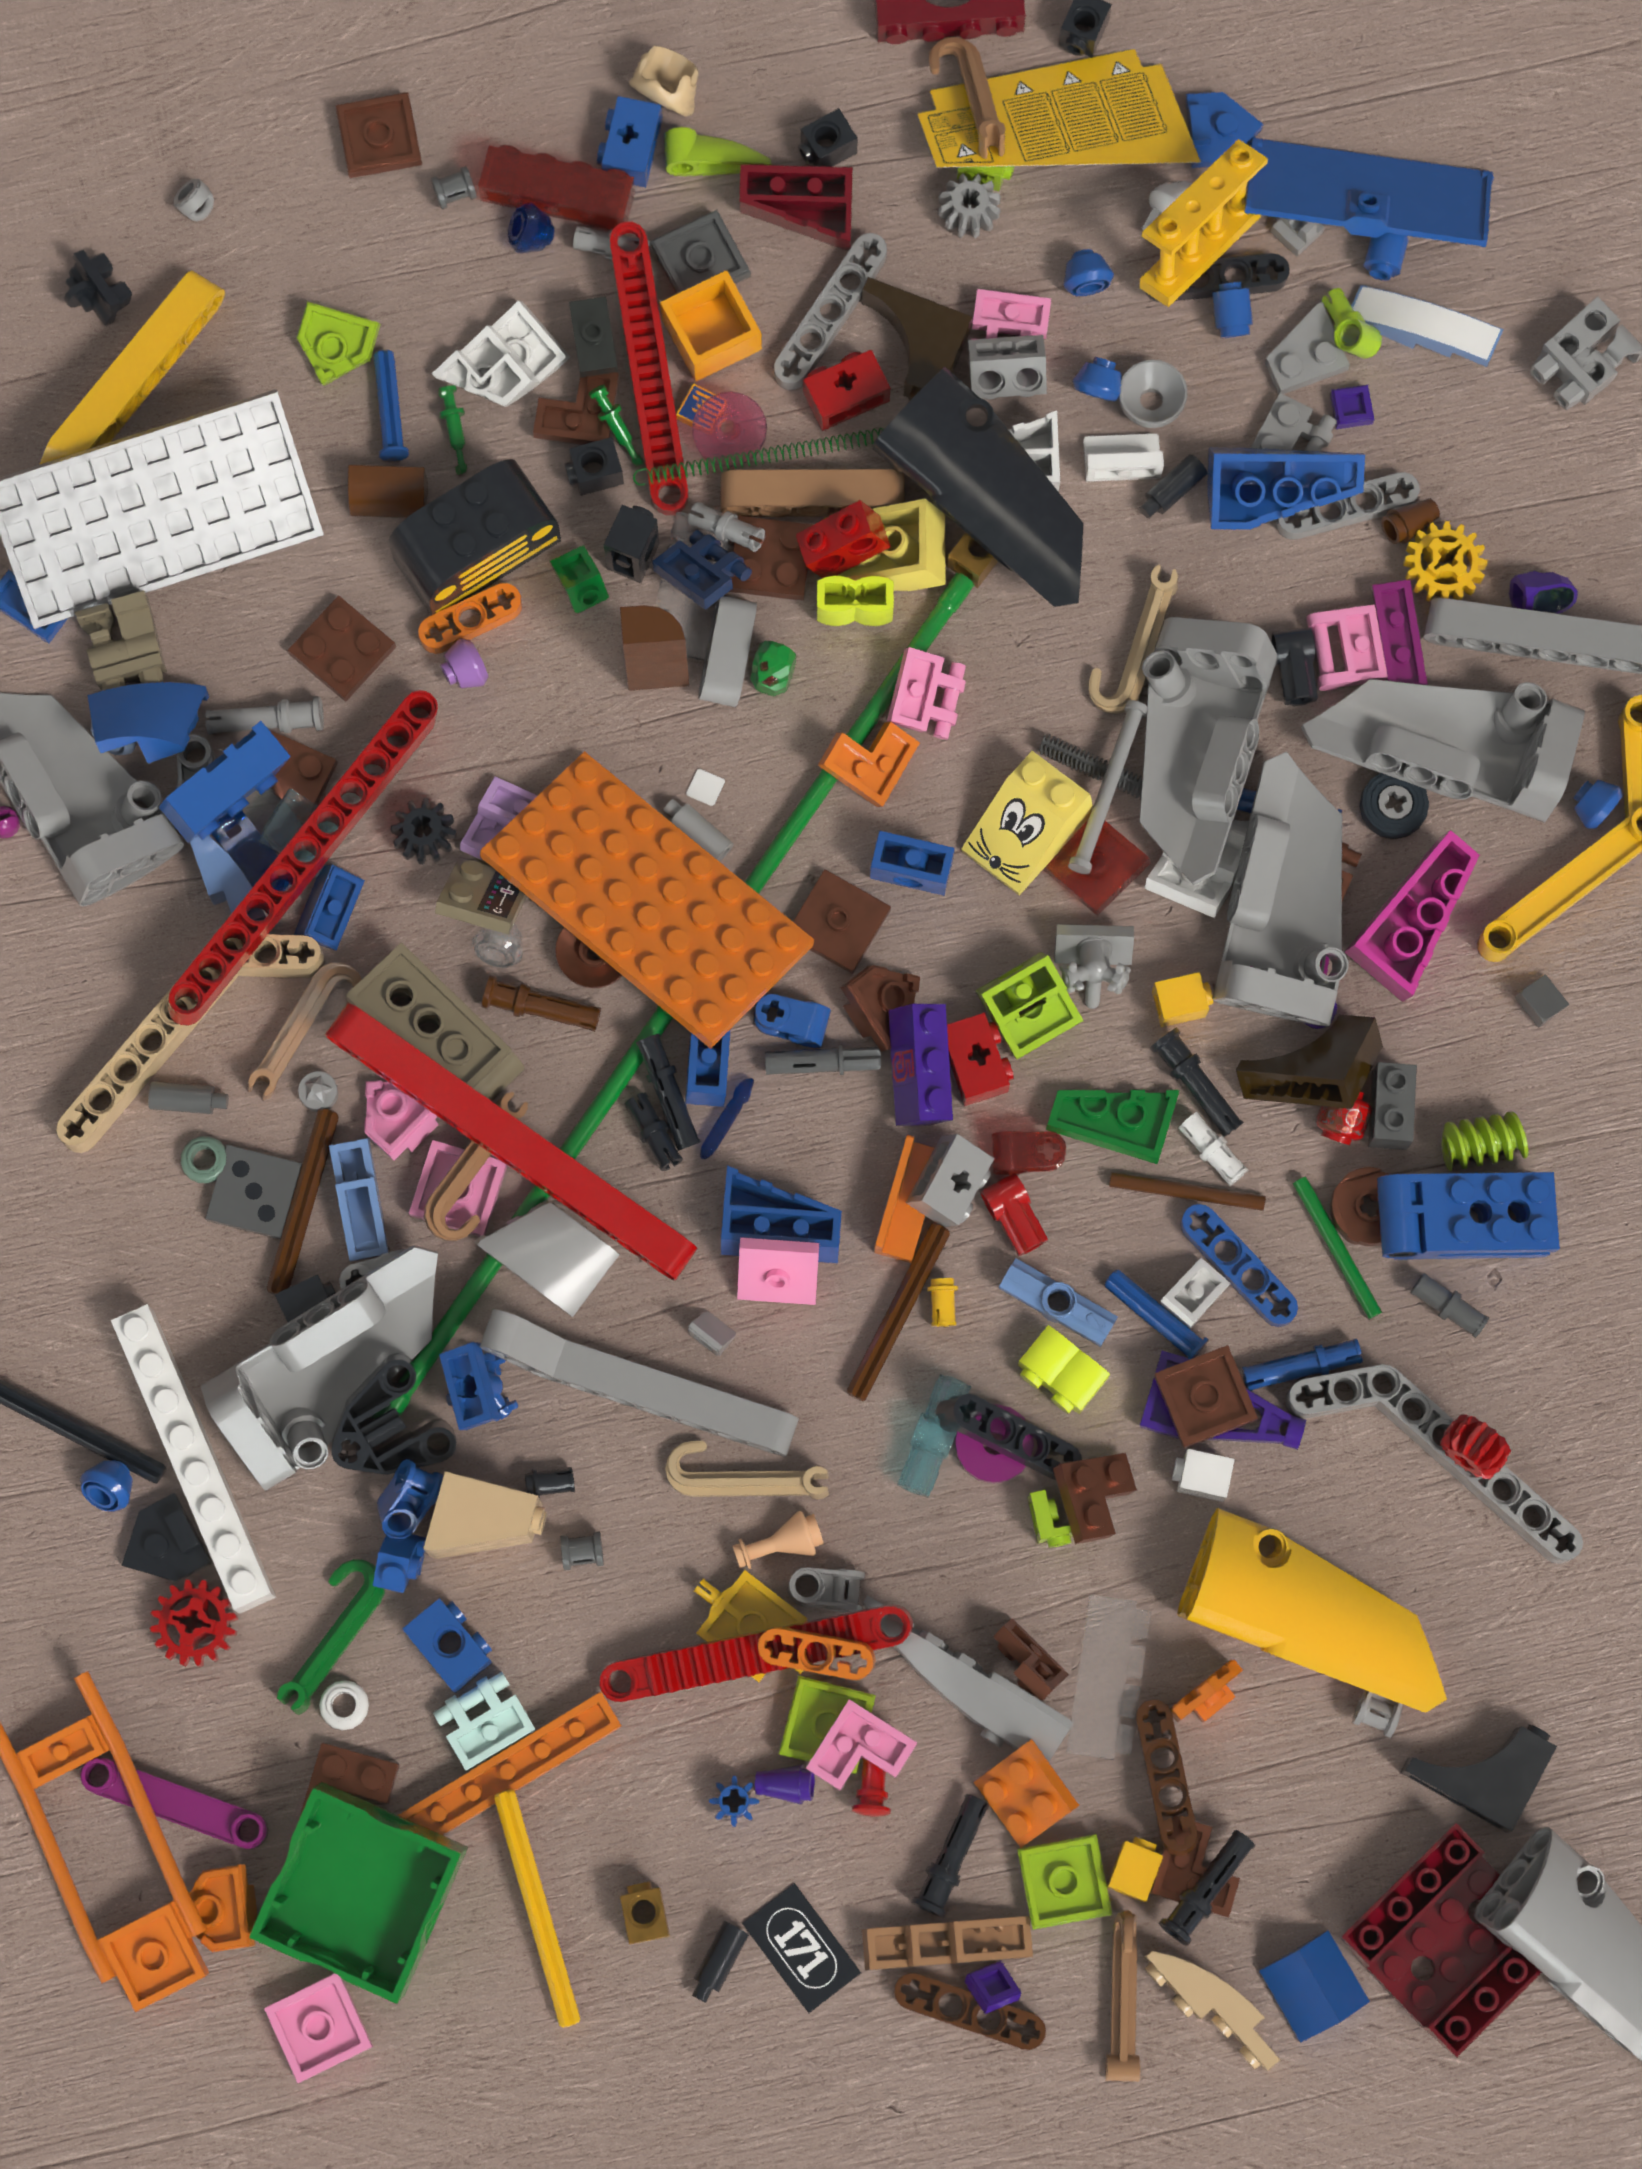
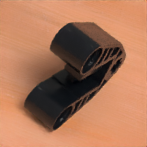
[331,1353,456,1475]

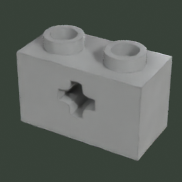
[906,1134,994,1227]

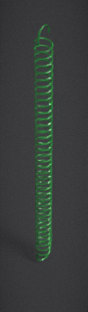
[633,427,884,486]

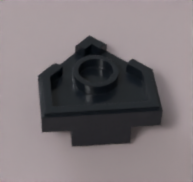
[121,1493,212,1582]

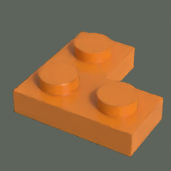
[818,722,920,807]

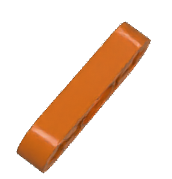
[418,583,522,654]
[758,1626,876,1680]

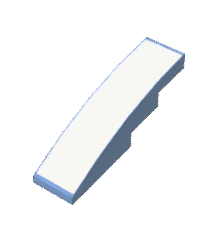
[1351,285,1504,367]

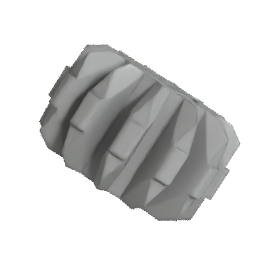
[938,173,1001,238]

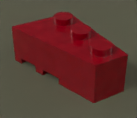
[739,164,853,251]

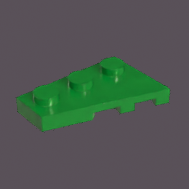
[1046,1090,1180,1164]

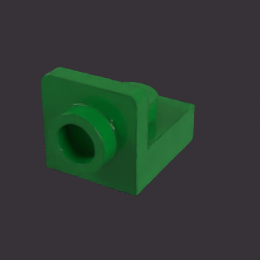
[550,545,609,613]

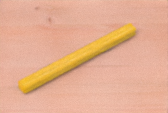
[494,1789,580,2027]

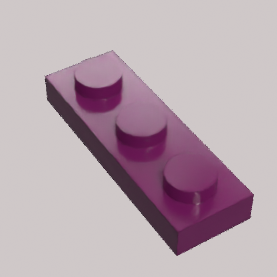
[1372,579,1428,685]

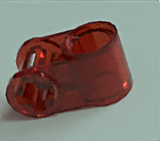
[991,1131,1066,1175]

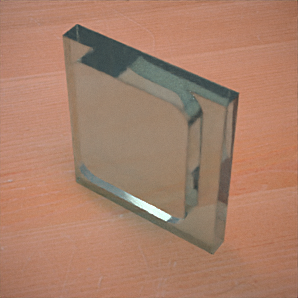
[258,789,338,878]

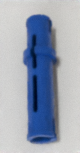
[1242,1338,1363,1391]

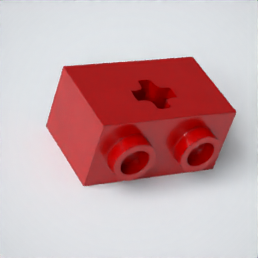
[803,349,891,431]
[947,1012,1014,1107]

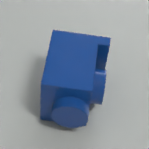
[373,1534,426,1593]

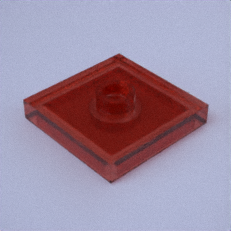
[1043,819,1151,916]

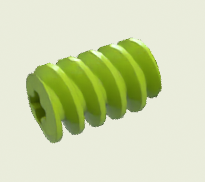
[1441,1111,1528,1171]

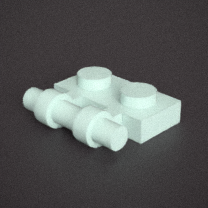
[433,1671,536,1771]

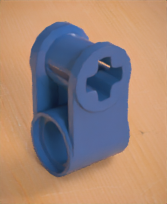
[754,994,831,1048]
[377,1459,444,1539]

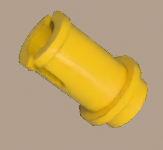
[927,1278,958,1327]

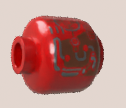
[1316,1091,1373,1146]

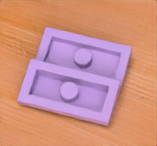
[460,777,538,861]

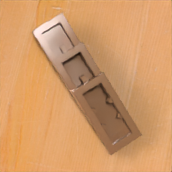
[862,1916,1033,1970]

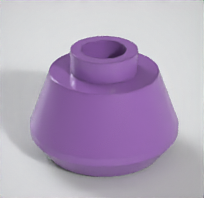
[440,638,488,688]

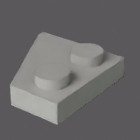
[1265,302,1350,395]

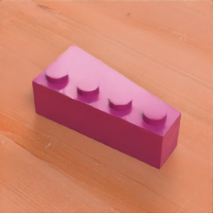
[1344,830,1480,1002]

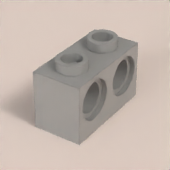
[968,335,1047,400]

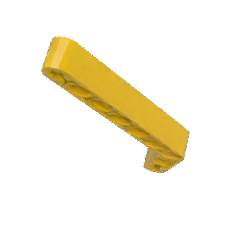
[39,271,225,465]

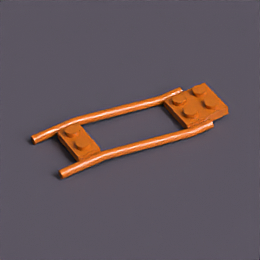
[0,1671,209,2012]

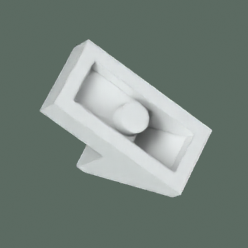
[1161,1258,1230,1329]

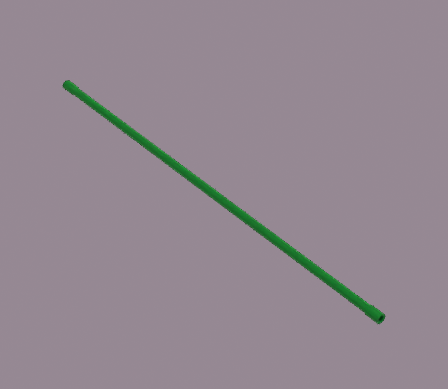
[371,573,974,1419]

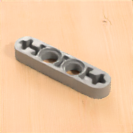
[1276,472,1420,540]

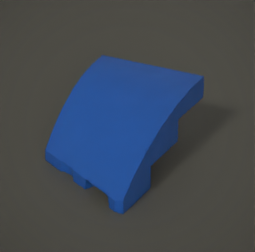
[87,682,209,763]

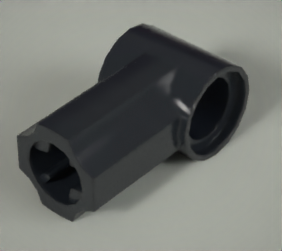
[1271,628,1318,706]

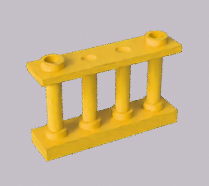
[1139,139,1268,307]

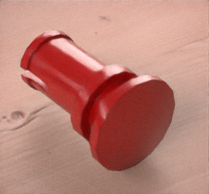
[851,1757,891,1817]

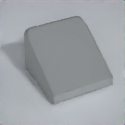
[688,1311,736,1356]

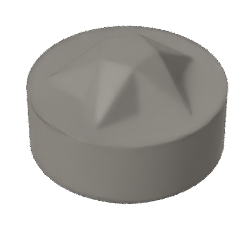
[298,1071,338,1112]

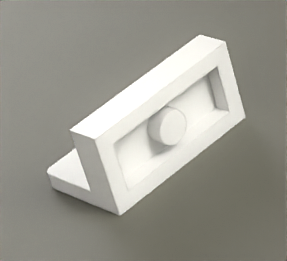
[1084,434,1164,482]

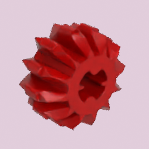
[1440,1414,1511,1479]

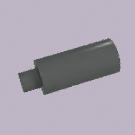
[148,1081,229,1114]

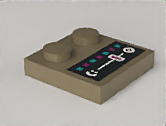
[435,857,527,935]

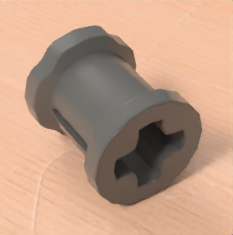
[431,166,477,209]
[560,1531,604,1571]

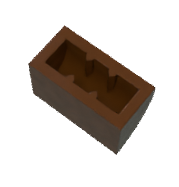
[348,465,428,518]

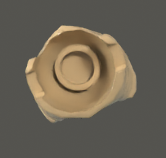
[629,46,699,117]

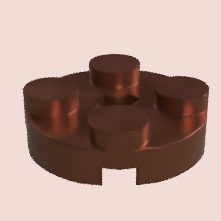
[1330,1167,1389,1247]

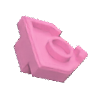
[364,1080,439,1160]

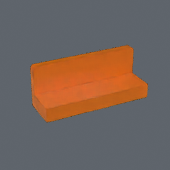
[874,1134,935,1263]

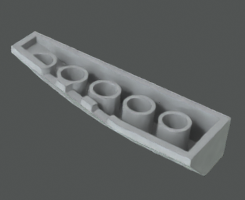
[863,1595,1074,1762]

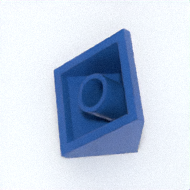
[1259,1930,1370,2043]

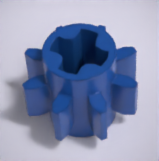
[709,1776,759,1827]

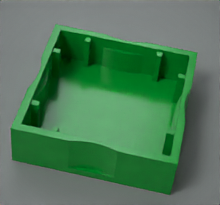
[249,1782,468,2004]

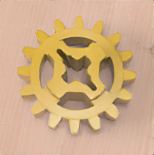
[1403,521,1488,602]

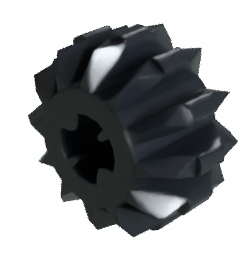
[391,798,457,865]

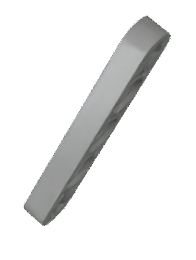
[774,233,887,390]

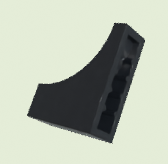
[1400,1724,1557,1833]

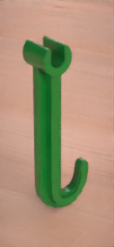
[277,1559,385,1715]

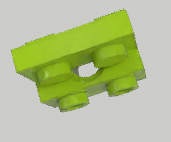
[975,952,1084,1060]

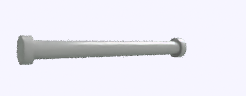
[1068,700,1148,874]

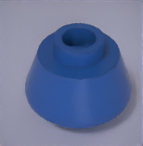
[1064,249,1114,296]
[1072,357,1121,402]
[1573,779,1623,829]
[80,1460,133,1512]

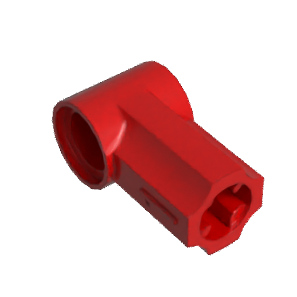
[980,1173,1048,1257]

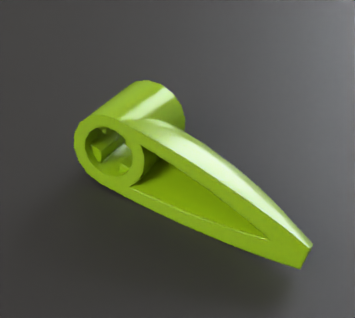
[664,127,771,176]

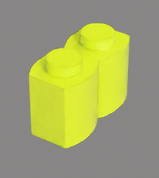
[817,576,894,626]
[1018,1325,1110,1414]

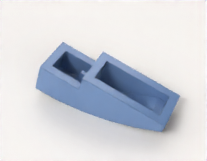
[190,836,266,921]
[329,1138,388,1261]

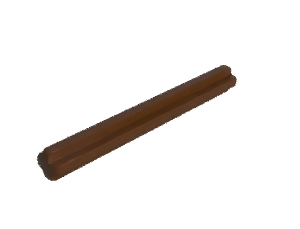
[267,1108,339,1295]
[847,1223,950,1401]

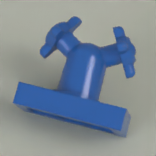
[439,1342,518,1430]

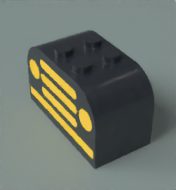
[389,459,561,615]

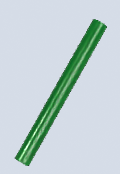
[1293,1176,1383,1320]

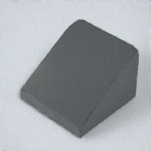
[1515,974,1570,1028]

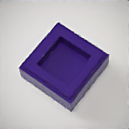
[1330,385,1375,429]
[964,1960,1022,2014]

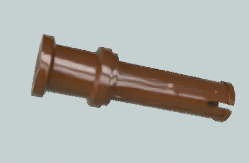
[481,974,601,1032]

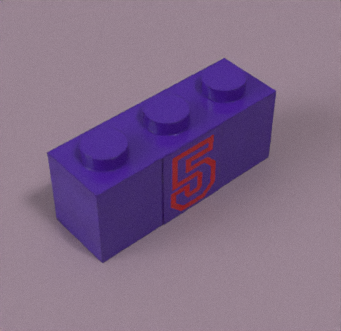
[888,1004,953,1126]

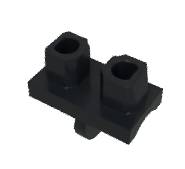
[64,250,132,326]

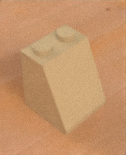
[423,1471,547,1559]

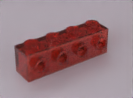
[478,145,635,230]

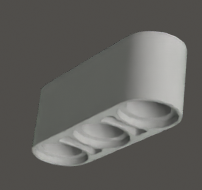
[698,595,757,708]

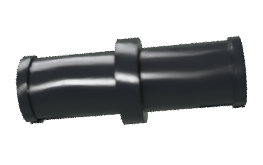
[624,1092,683,1171]

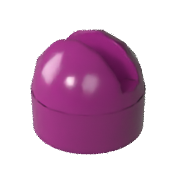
[0,805,20,838]

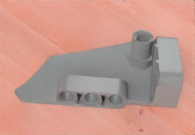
[1139,617,1277,885]
[1301,679,1585,822]
[0,693,184,907]
[1213,752,1349,1026]
[201,1245,438,1491]
[1475,1827,1642,2061]

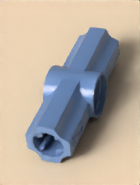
[999,1258,1118,1347]

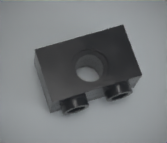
[603,504,659,583]

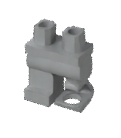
[1530,296,1642,410]

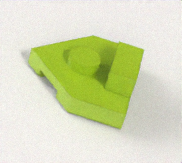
[297,302,381,386]

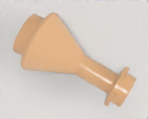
[732,1511,824,1570]

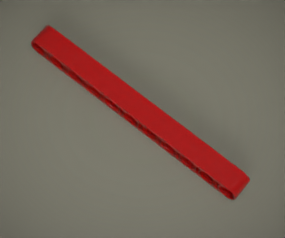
[168,690,438,1026]
[324,1003,698,1281]

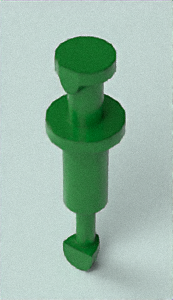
[438,385,467,475]
[589,385,644,466]

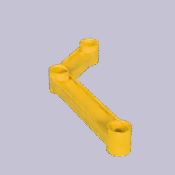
[1477,695,1642,962]

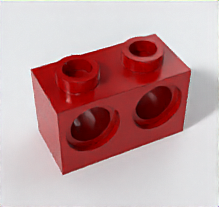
[795,500,891,578]

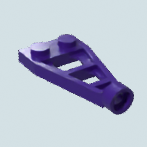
[1139,1350,1306,1450]

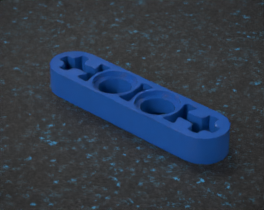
[1180,1204,1298,1327]

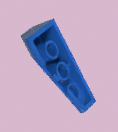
[1207,447,1365,530]

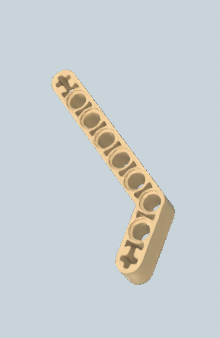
[56,934,325,1153]

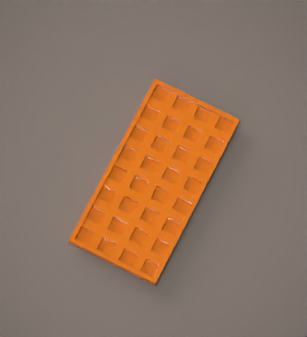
[480,751,814,1049]

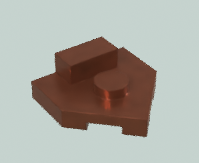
[840,965,920,1052]

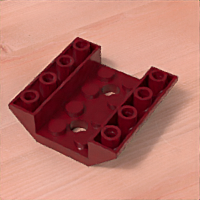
[1341,1823,1542,2058]

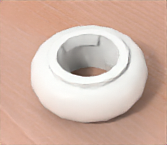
[319,1680,369,1730]

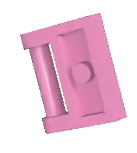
[1306,604,1388,691]

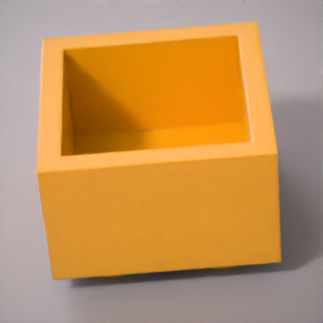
[660,270,762,382]

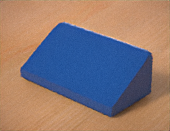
[294,865,365,951]

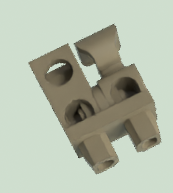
[75,590,167,691]

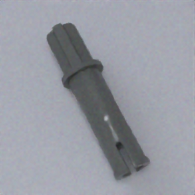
[765,1044,881,1075]

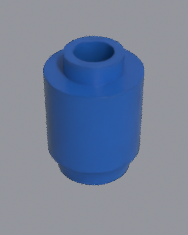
[1364,233,1409,281]
[1212,282,1253,338]

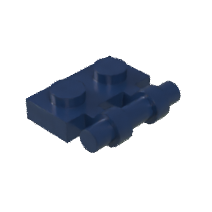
[652,530,752,610]

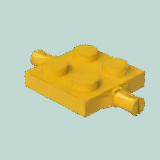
[693,1570,808,1683]

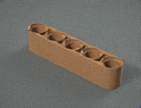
[720,469,905,517]

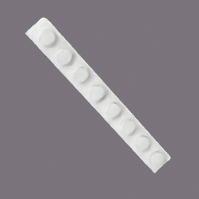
[111,1304,276,1614]

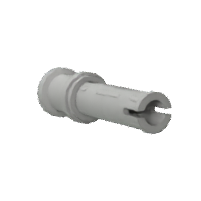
[205,696,324,735]

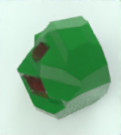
[750,641,796,697]

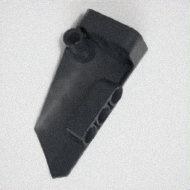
[872,367,1084,607]

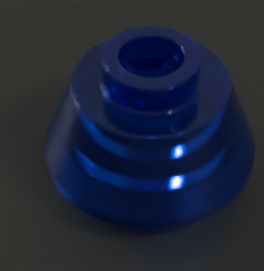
[508,203,555,254]

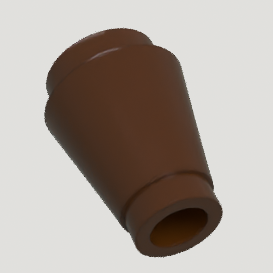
[1381,498,1440,544]

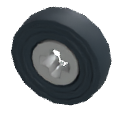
[1359,773,1429,839]

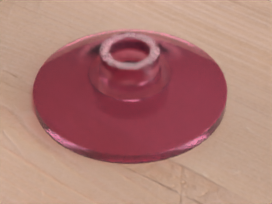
[692,392,767,467]

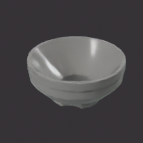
[1119,360,1188,428]

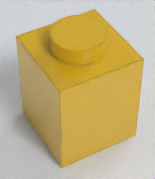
[1152,972,1213,1027]
[1107,1837,1163,1902]

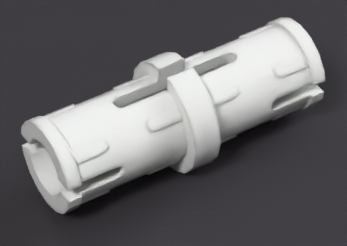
[1178,1112,1248,1186]

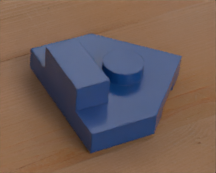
[1186,92,1263,168]

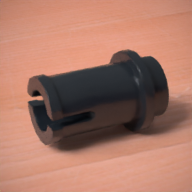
[525,1467,575,1499]

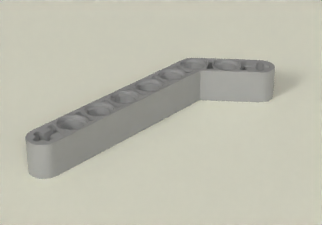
[1424,598,1642,674]
[480,1309,799,1457]
[1285,1364,1583,1564]

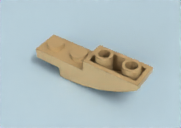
[1144,1951,1280,2071]

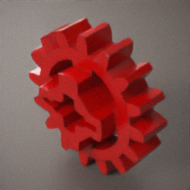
[150,1579,238,1667]

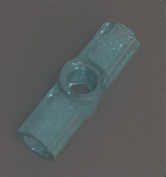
[897,1374,971,1498]

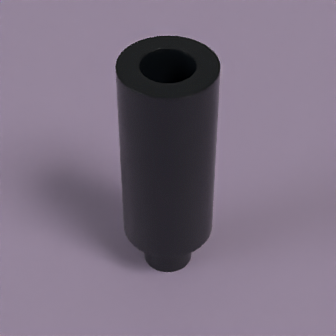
[1139,454,1207,519]
[692,1921,749,2003]

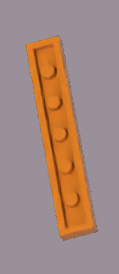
[398,1692,622,1836]

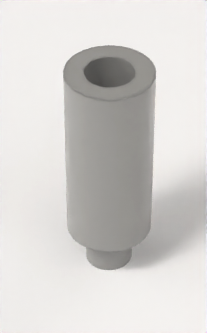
[663,799,734,862]

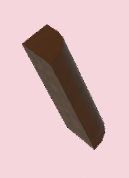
[620,605,689,691]

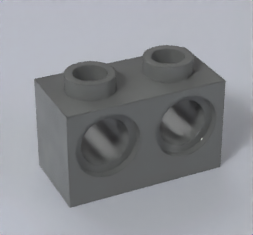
[1368,1062,1417,1150]

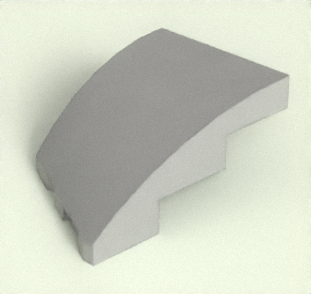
[474,1200,620,1317]

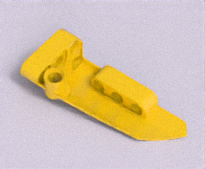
[1177,1508,1447,1713]

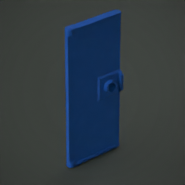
[1245,138,1494,247]

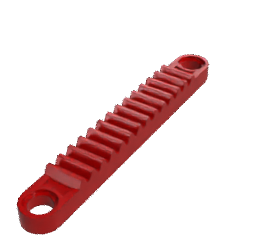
[610,221,688,515]
[600,1604,913,1702]

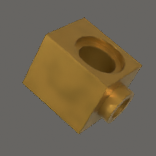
[947,533,998,588]
[620,1882,670,1945]

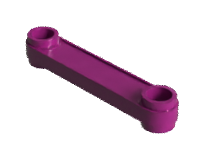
[80,1757,268,1849]

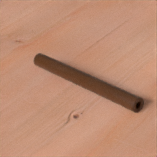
[1109,1172,1266,1211]

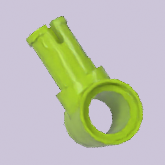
[1321,288,1382,359]

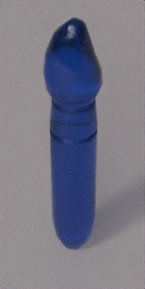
[700,1078,754,1160]

